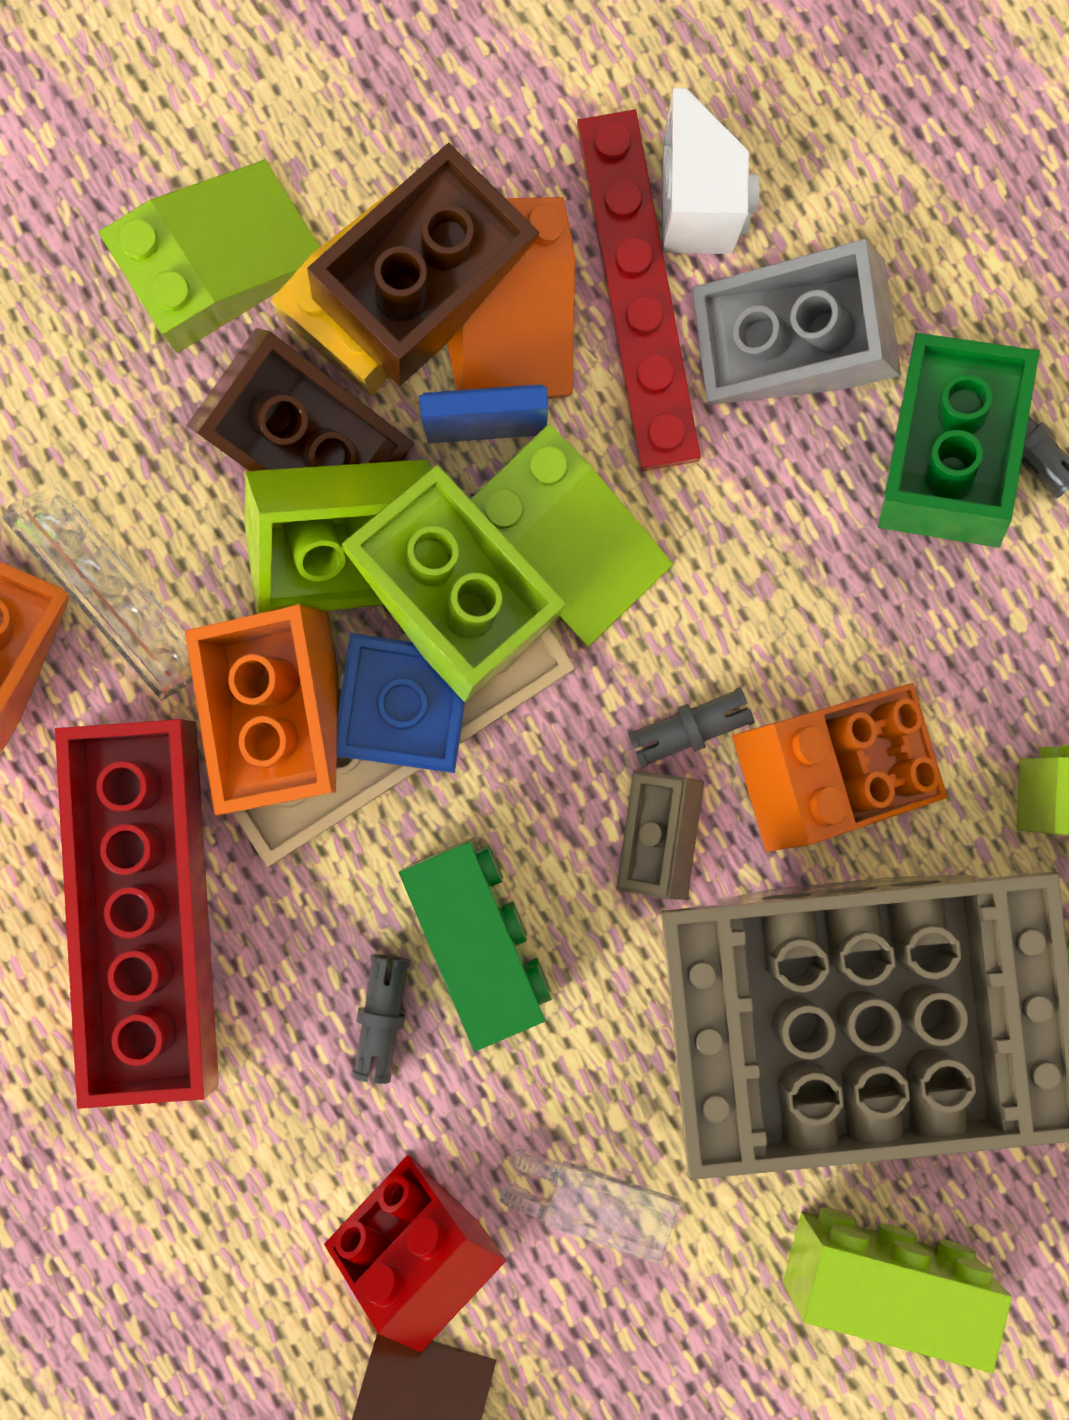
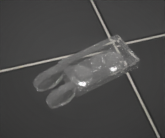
[499,1149,681,1264]

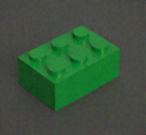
[398,837,552,1052]

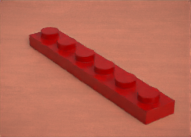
[577,109,701,472]

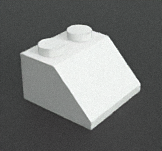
[662,88,759,254]

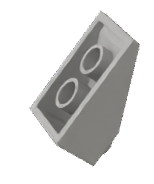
[692,238,901,405]

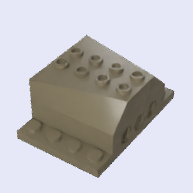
[661,872,1069,1180]

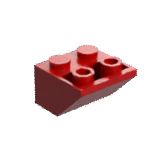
[324,1155,507,1352]

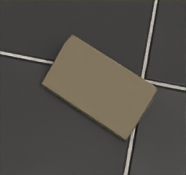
[616,770,704,900]

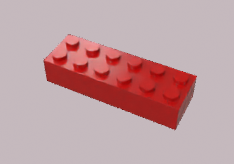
[55,719,219,1109]

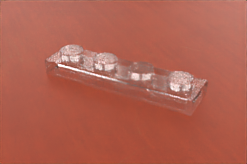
[2,484,193,701]

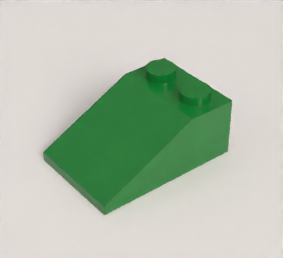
[878,332,1040,548]

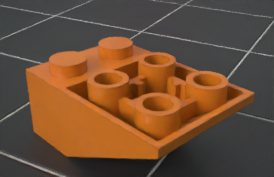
[732,683,948,852]

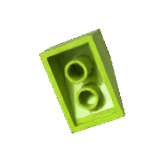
[98,160,320,354]
[470,424,673,648]
[341,464,567,702]

